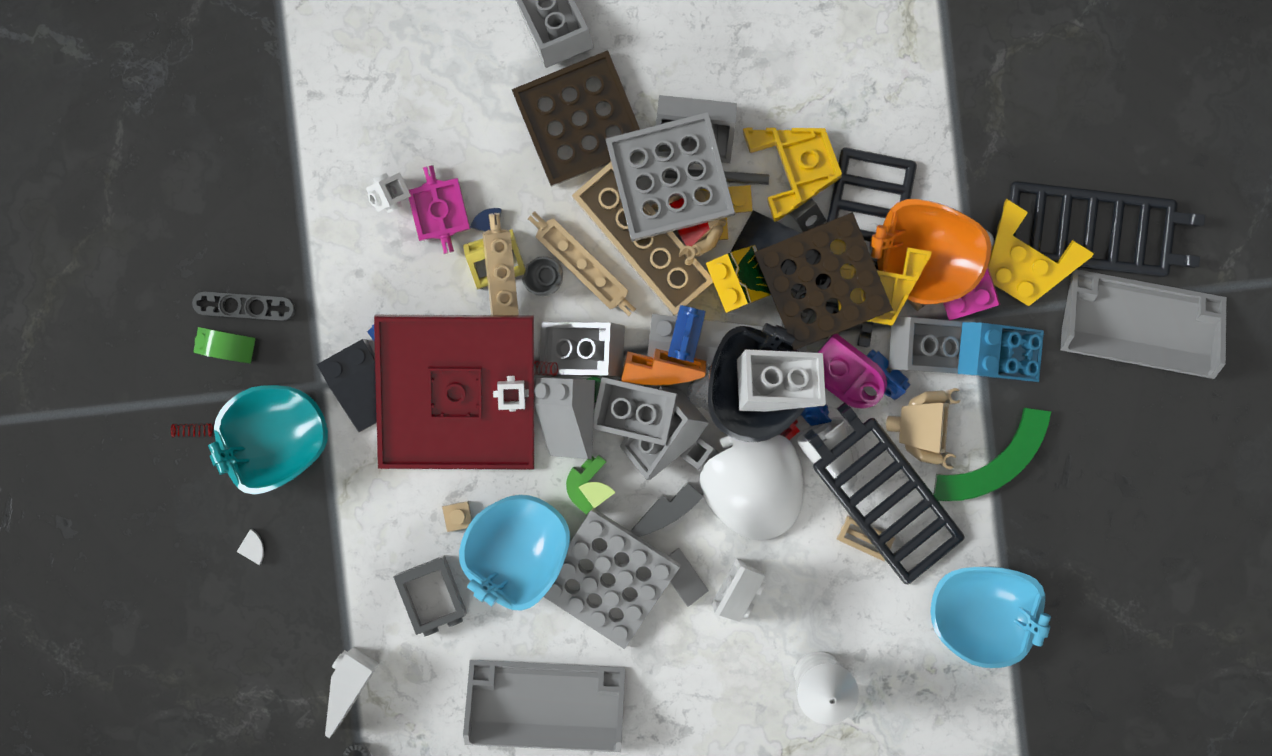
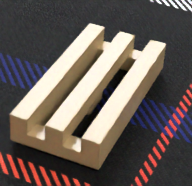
[837,516,895,562]

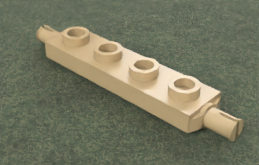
[528,211,636,317]
[482,213,519,315]

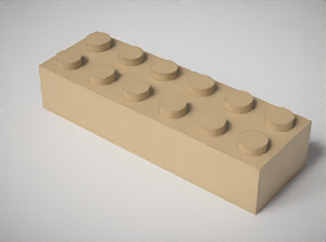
[572,162,714,316]

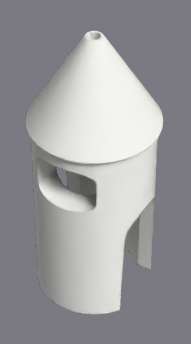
[793,652,859,725]

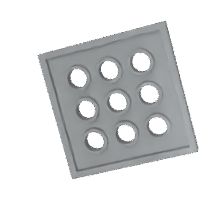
[606,112,735,242]
[544,508,681,649]

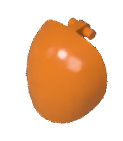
[870,199,991,304]

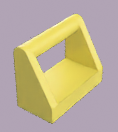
[463,229,526,290]

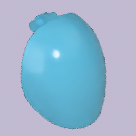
[459,495,570,611]
[930,566,1051,668]

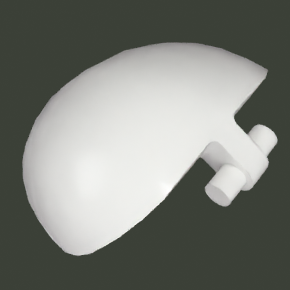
[700,435,803,540]

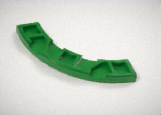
[933,408,1051,501]

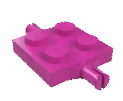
[408,165,470,254]

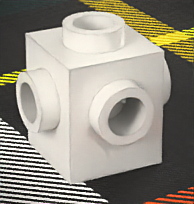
[366,172,411,212]
[493,376,529,412]

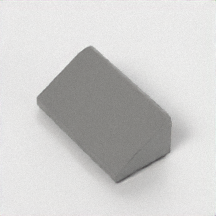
[668,548,709,607]

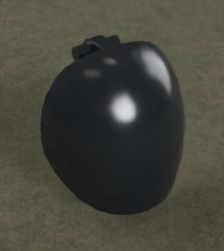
[708,323,805,442]

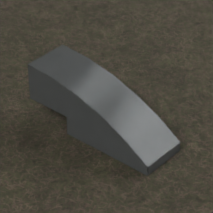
[630,482,703,537]

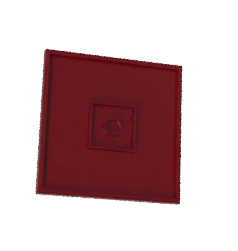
[374,314,534,470]

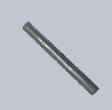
[665,169,769,185]

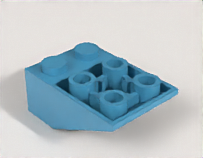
[958,322,1044,382]

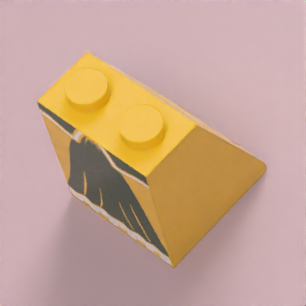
[706,245,771,313]

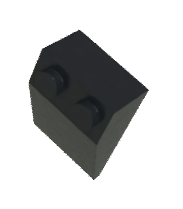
[730,210,820,293]
[317,339,377,432]

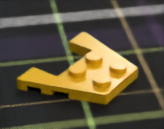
[743,127,842,222]
[988,199,1094,306]
[830,239,932,326]

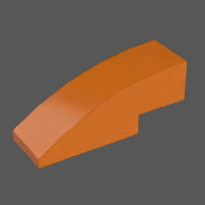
[621,349,706,385]

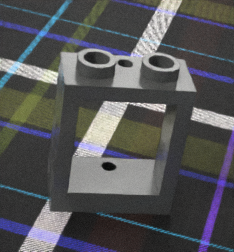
[393,555,467,637]

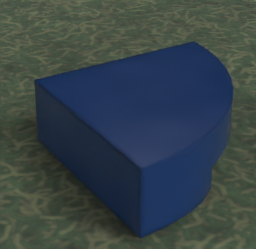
[470,208,502,232]

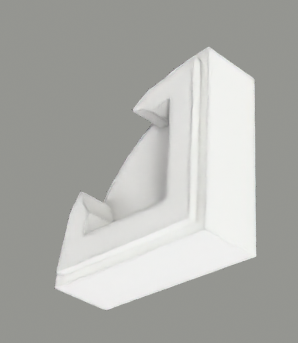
[237,529,264,565]

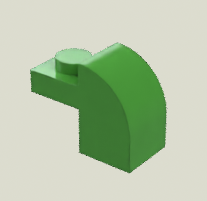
[193,327,255,364]
[566,455,606,515]

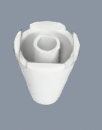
[797,417,857,492]

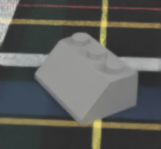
[656,95,737,163]

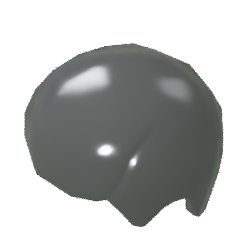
[522,256,563,296]

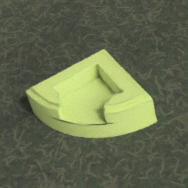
[579,482,615,508]

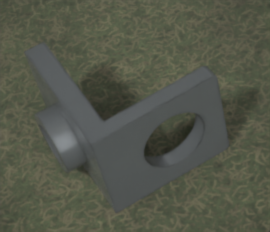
[789,189,826,232]

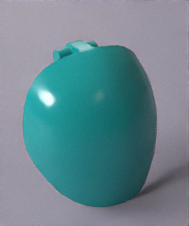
[208,385,328,494]

